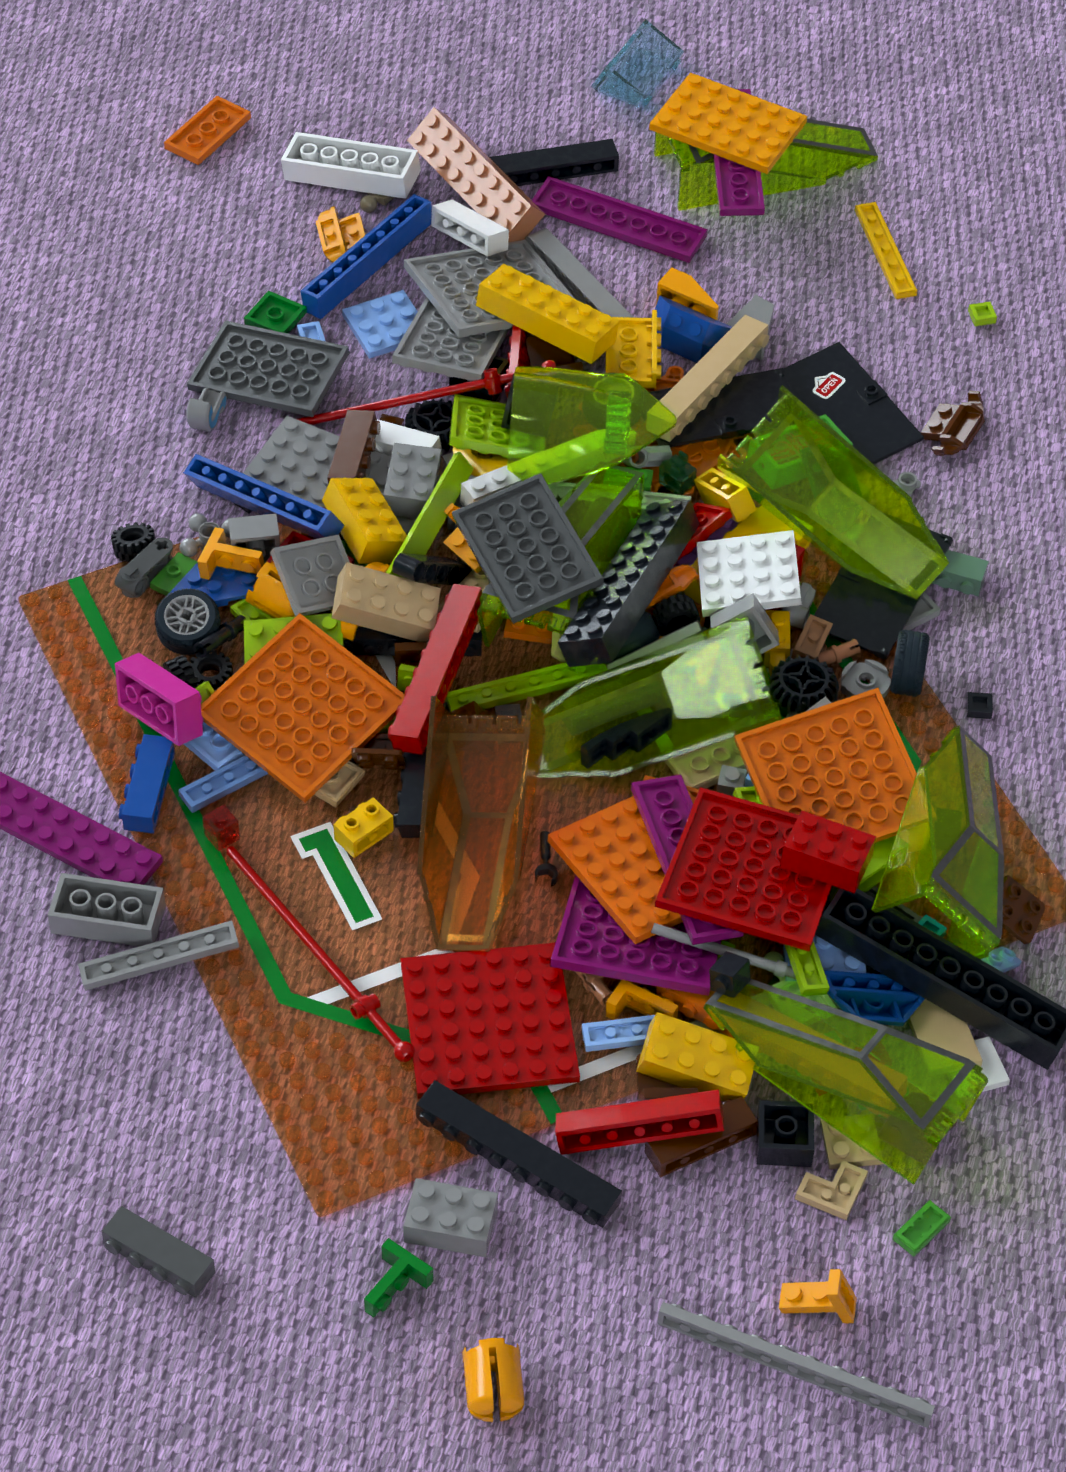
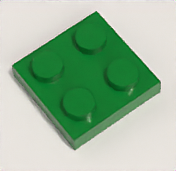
[244,290,307,334]

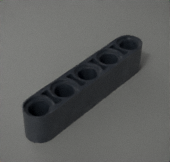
[392,553,471,585]

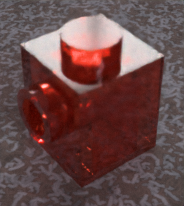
[202,804,240,851]

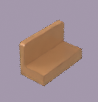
[791,614,833,659]

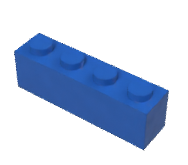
[119,734,175,834]

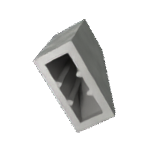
[727,295,774,360]

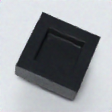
[966,692,993,719]

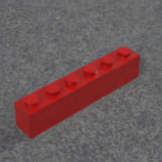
[555,1089,724,1155]

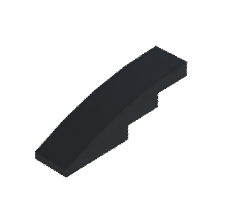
[581,707,672,769]

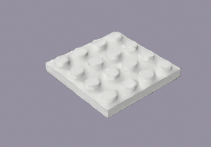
[697,530,802,617]

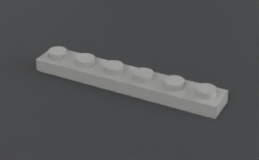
[78,921,240,991]

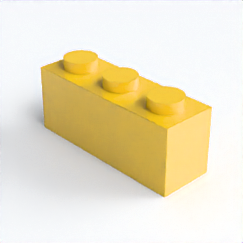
[694,467,757,522]

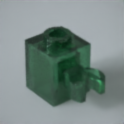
[659,450,697,495]

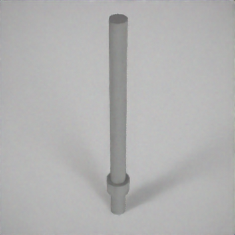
[651,923,796,979]

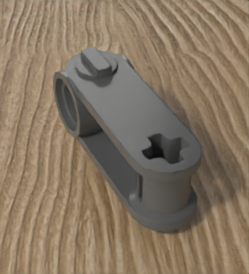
[115,537,173,598]

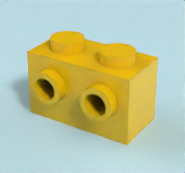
[333,797,394,858]

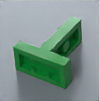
[364,1238,434,1318]

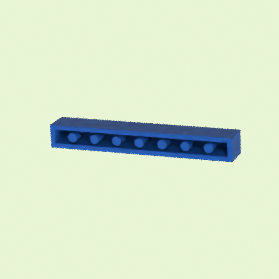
[301,194,432,319]
[183,454,344,539]

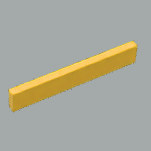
[854,202,917,299]

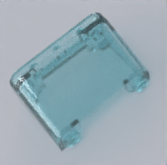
[591,19,684,108]

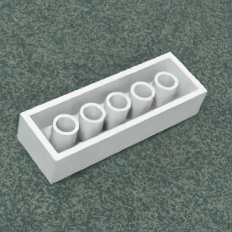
[281,132,421,199]

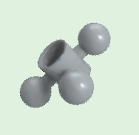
[179,513,230,557]

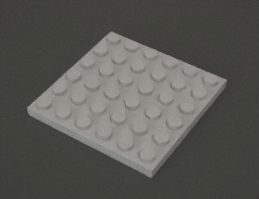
[404,240,575,337]

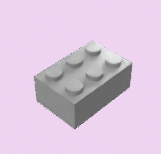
[383,443,441,519]
[403,1178,498,1257]

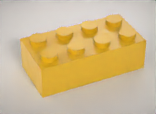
[322,478,407,564]
[636,1012,759,1102]

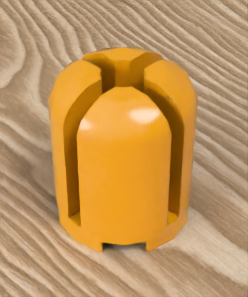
[245,560,295,618]
[462,1338,525,1422]

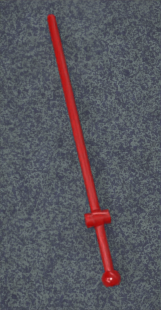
[297,360,557,425]
[226,846,415,1062]

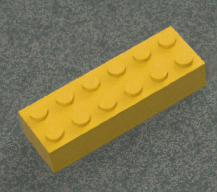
[476,264,619,364]

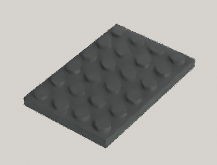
[187,320,350,417]
[452,473,604,624]

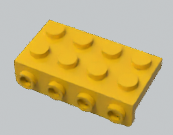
[605,310,661,388]

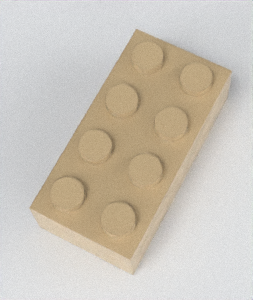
[331,562,441,642]

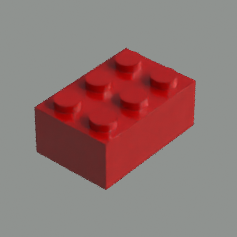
[780,810,876,893]

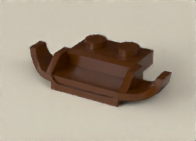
[921,390,985,456]

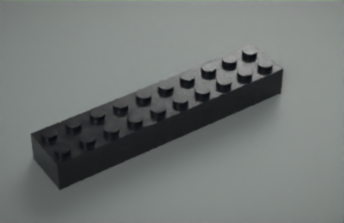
[558,499,700,667]
[815,888,1066,1070]

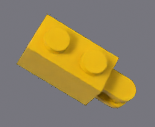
[763,610,790,676]

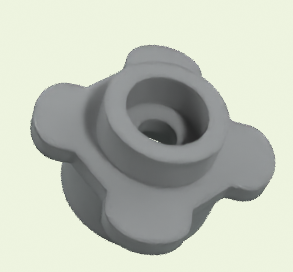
[893,472,921,495]

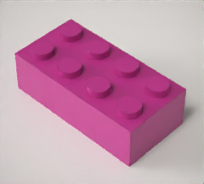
[115,653,203,746]

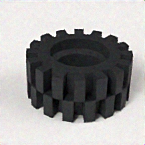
[111,522,155,562]
[652,594,700,637]
[190,650,233,691]
[162,655,199,689]

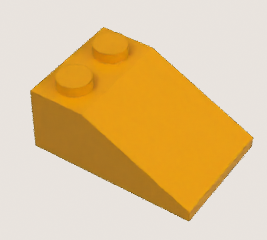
[656,267,719,320]

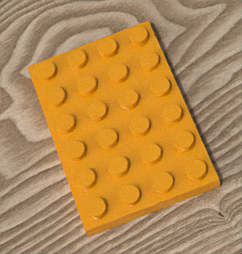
[649,72,807,174]

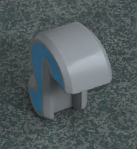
[186,388,227,432]

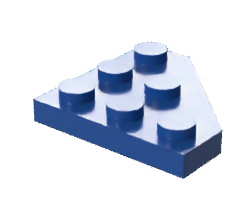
[168,562,258,607]

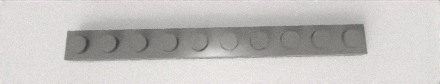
[658,1302,935,1428]

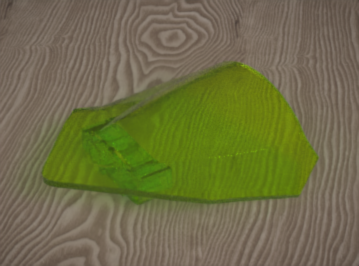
[507,366,677,484]

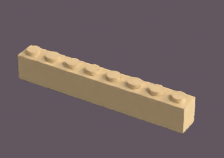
[646,315,769,442]

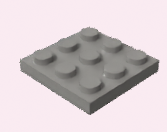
[270,534,350,617]

